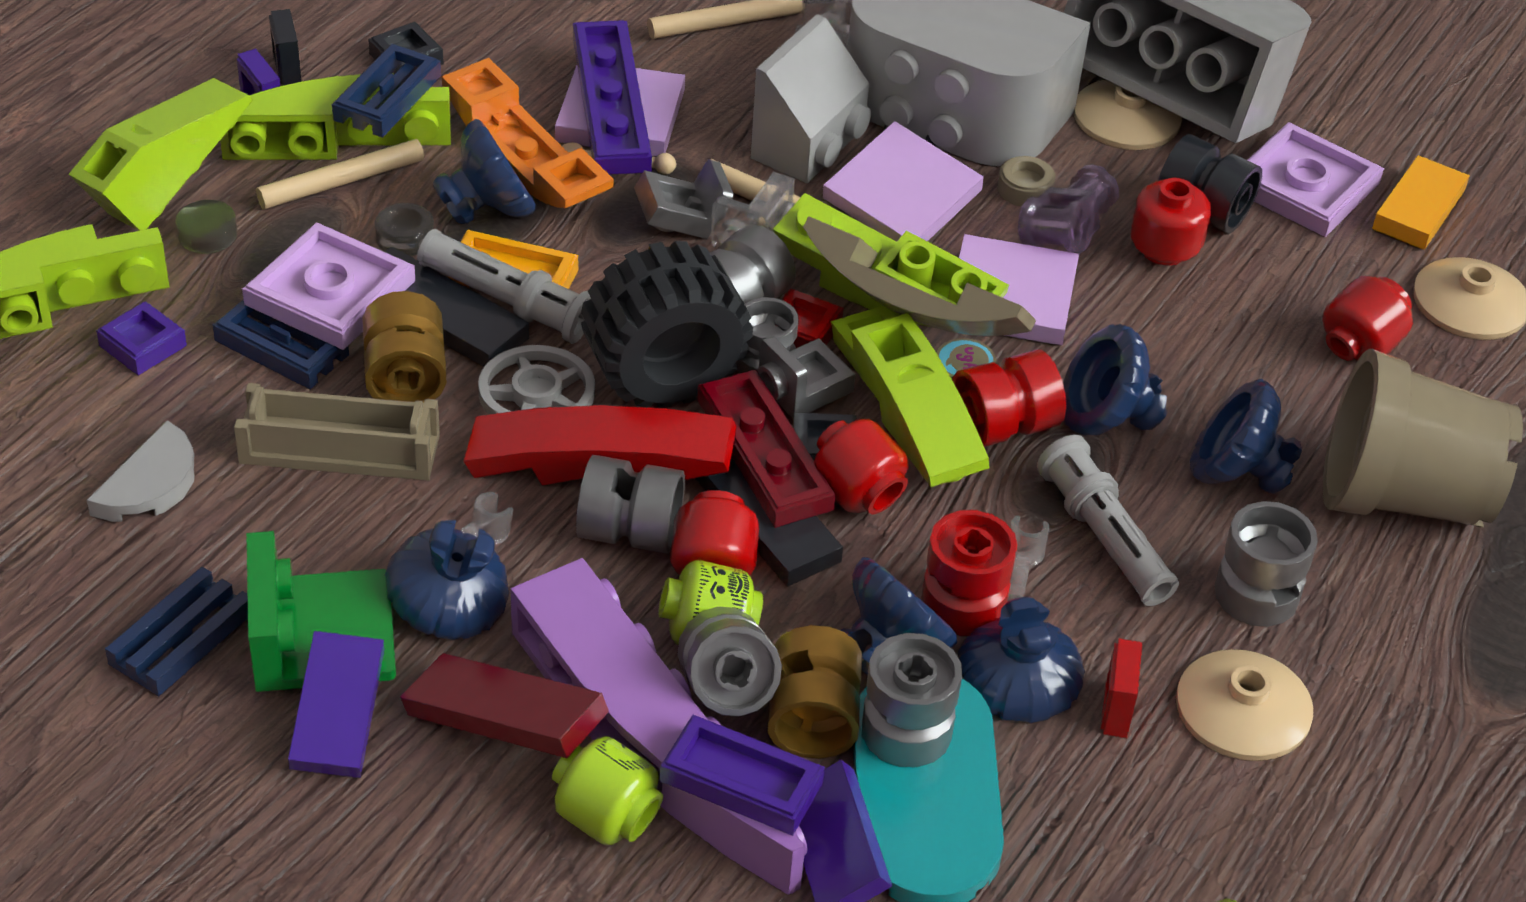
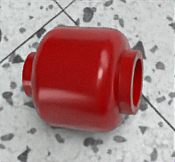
[1131,178,1211,266]
[1322,276,1413,361]
[814,419,908,515]
[670,490,759,576]

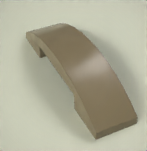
[803,216,1036,336]

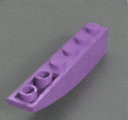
[511,558,807,895]

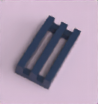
[332,44,441,138]
[213,299,349,390]
[105,567,248,696]

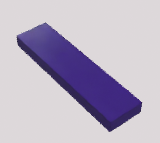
[573,20,652,175]

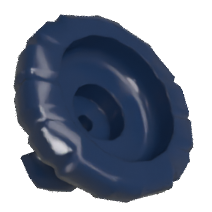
[433,119,536,224]
[1063,324,1167,436]
[1190,379,1302,494]
[385,520,510,640]
[840,557,957,676]
[958,597,1085,723]

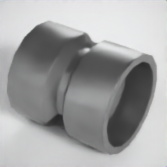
[710,224,796,304]
[576,455,685,554]
[1215,501,1318,627]
[678,606,782,716]
[862,633,962,767]

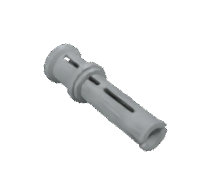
[417,229,591,344]
[1037,434,1179,606]

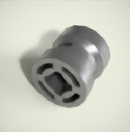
[735,297,798,373]

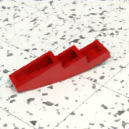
[463,405,737,485]

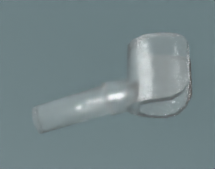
[461,492,513,544]
[1008,516,1050,601]

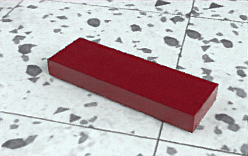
[698,369,835,528]
[400,653,609,758]

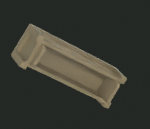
[234,383,440,481]

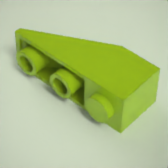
[68,78,253,231]

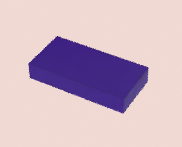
[288,631,385,778]
[660,714,825,836]
[799,760,892,902]

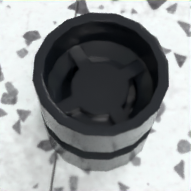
[1158,134,1263,234]

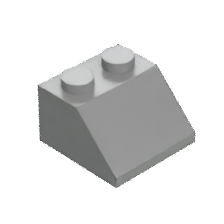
[751,14,871,183]

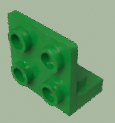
[246,531,396,692]

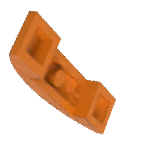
[441,58,614,209]

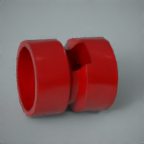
[952,349,1066,447]
[921,510,1018,636]

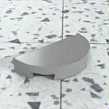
[87,420,195,522]

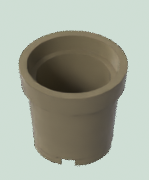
[1323,349,1523,527]

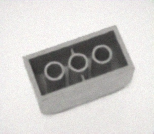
[847,0,1091,166]
[1064,0,1311,143]

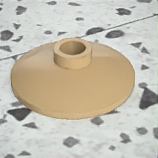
[1074,79,1182,150]
[1413,257,1526,340]
[1176,649,1313,761]

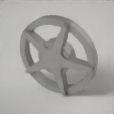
[478,345,595,415]

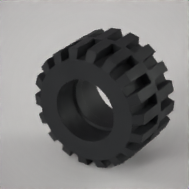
[581,241,753,408]

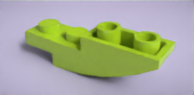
[220,73,451,160]
[773,193,1009,327]
[0,224,170,339]
[831,306,990,487]

